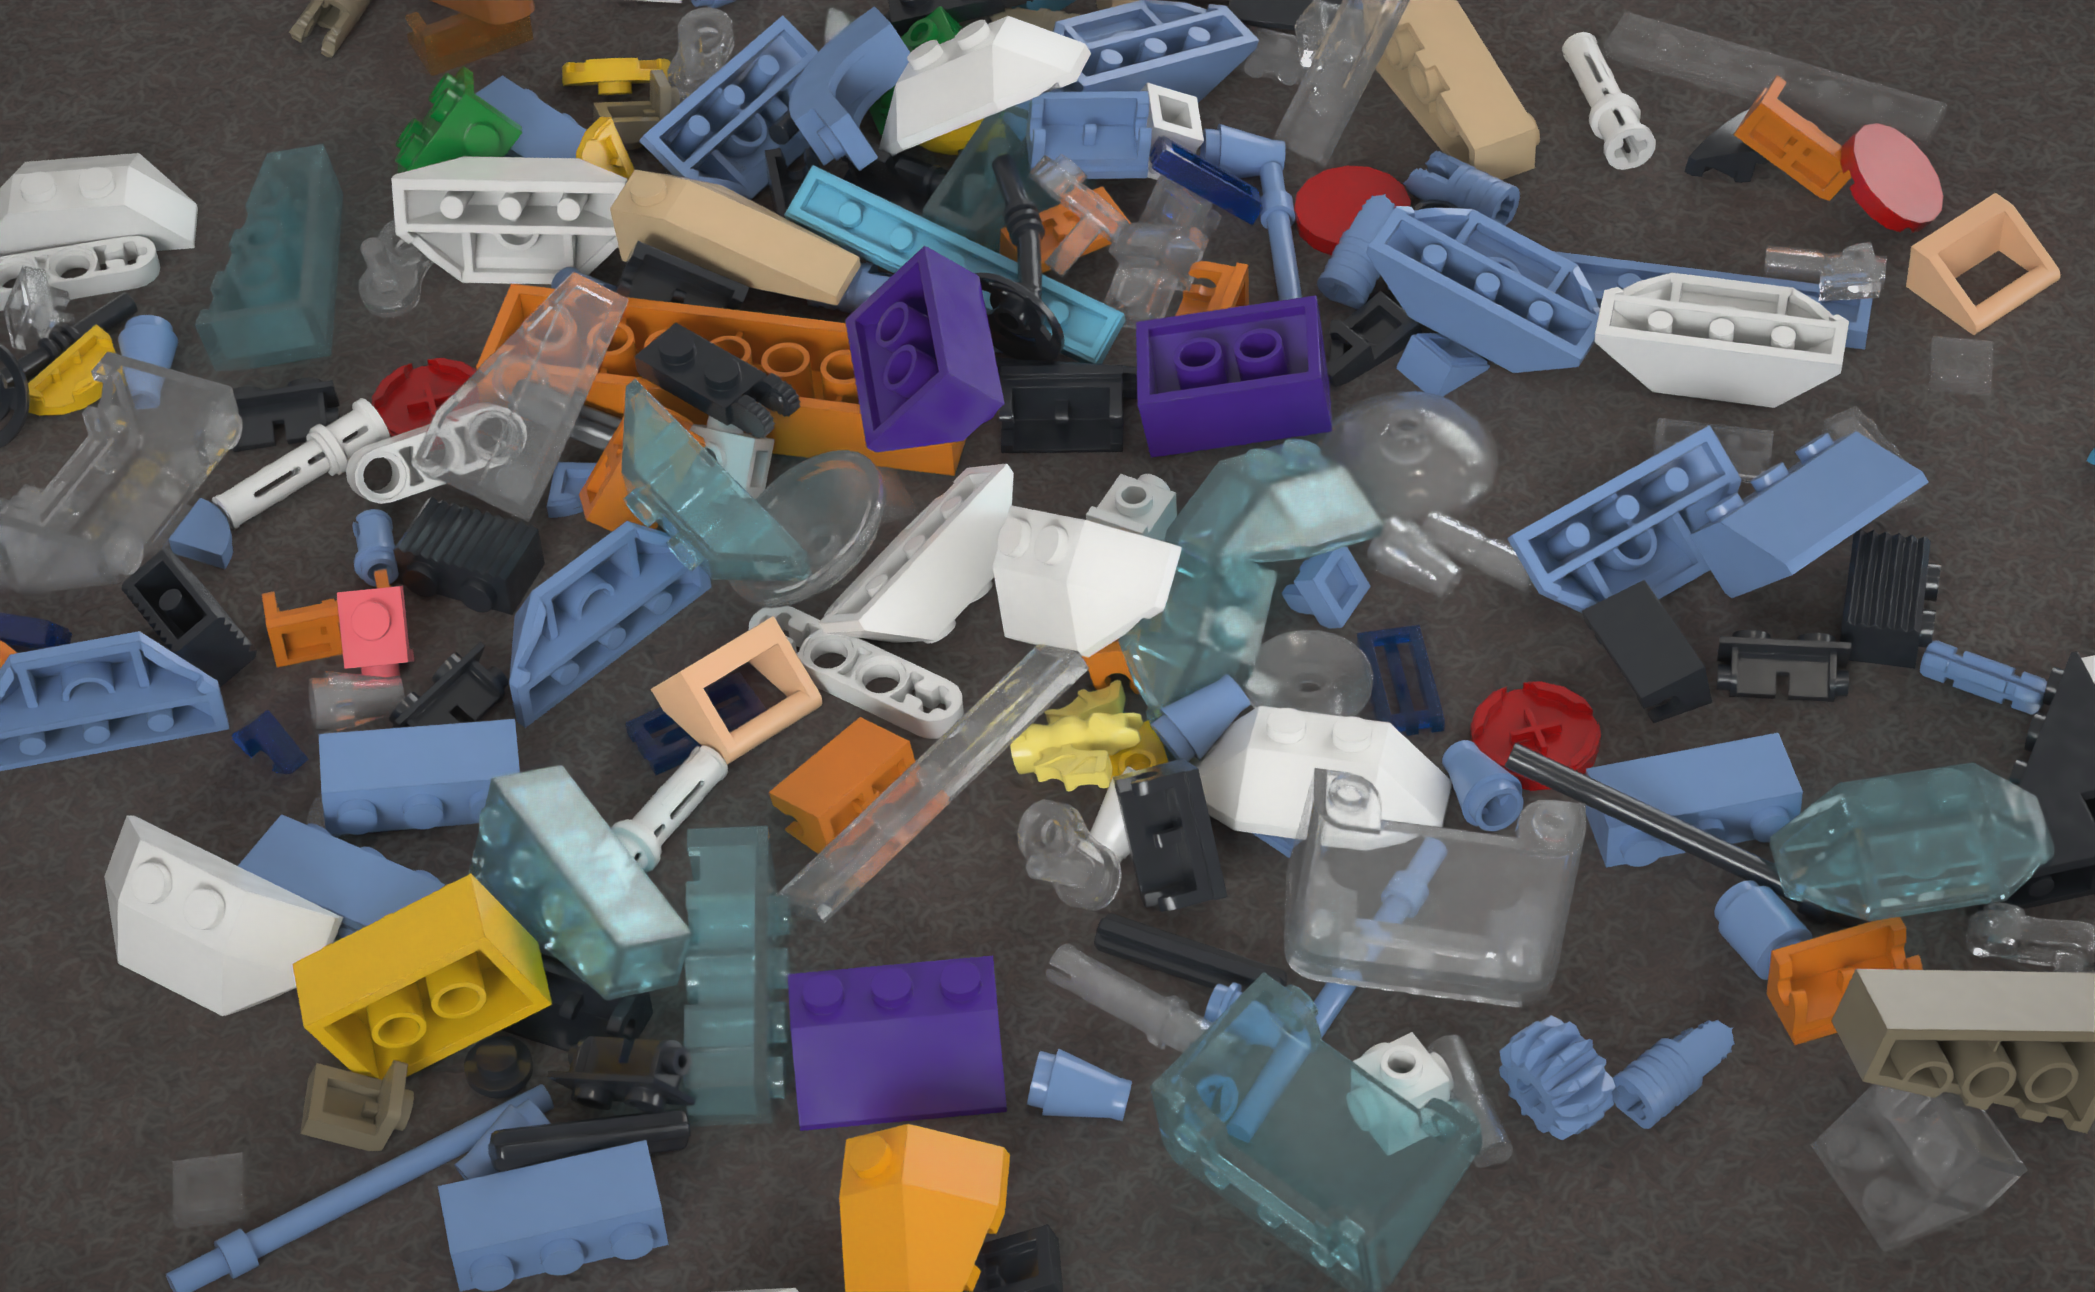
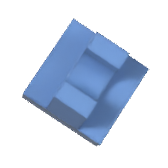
[1281,538,1371,629]

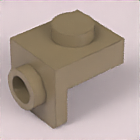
[593,70,680,150]
[300,1060,414,1151]

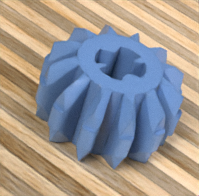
[1499,1015,1615,1140]

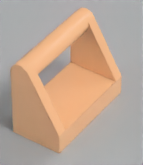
[1906,193,2061,335]
[651,616,822,765]

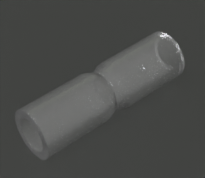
[1763,245,1887,292]
[1419,510,1535,595]
[1427,1035,1514,1168]

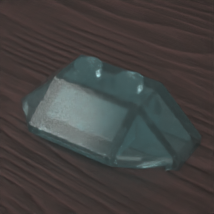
[621,379,812,582]
[1164,439,1384,567]
[1118,536,1277,730]
[1770,762,2054,921]

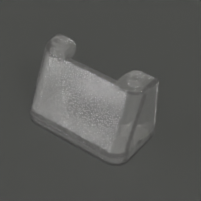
[0,352,243,596]
[1284,768,1586,1007]

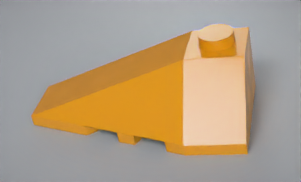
[839,1124,1010,1292]

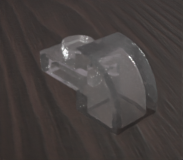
[1104,222,1209,329]

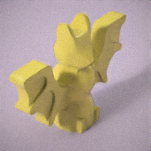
[1008,680,1143,792]

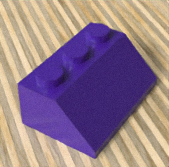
[845,245,1005,453]
[1136,295,1333,458]
[788,955,1007,1131]

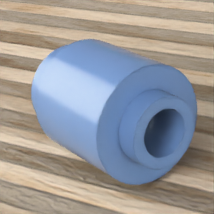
[1714,880,1812,980]

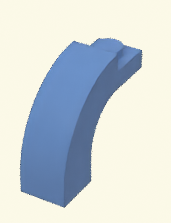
[789,6,910,171]

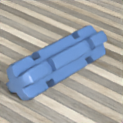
[1920,640,2047,715]

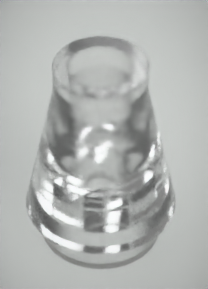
[1367,516,1464,601]
[309,671,404,733]

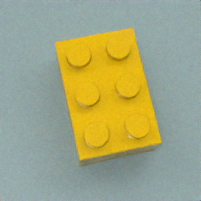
[292,874,552,1080]

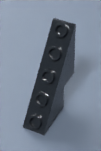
[1968,651,2095,918]

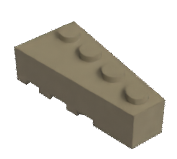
[1831,969,2095,1134]

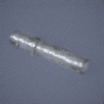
[1046,943,1237,1070]

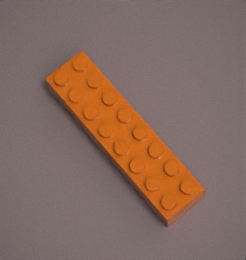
[476,283,966,476]

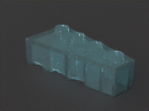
[195,144,343,371]
[468,765,692,1000]
[683,826,791,1126]

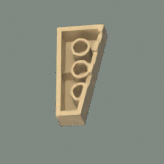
[1365,0,1540,180]

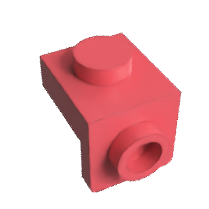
[337,586,414,679]

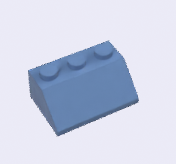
[1690,431,1928,598]

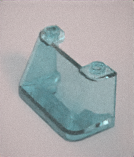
[1150,972,1482,1292]

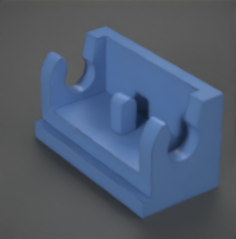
[1026,91,1152,180]

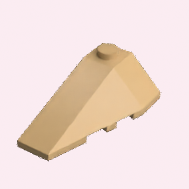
[610,170,861,305]

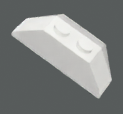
[879,16,1091,156]
[0,153,198,257]
[391,157,627,284]
[1595,273,1849,408]
[819,464,1014,644]
[993,505,1182,657]
[1190,706,1452,849]
[104,815,343,1016]

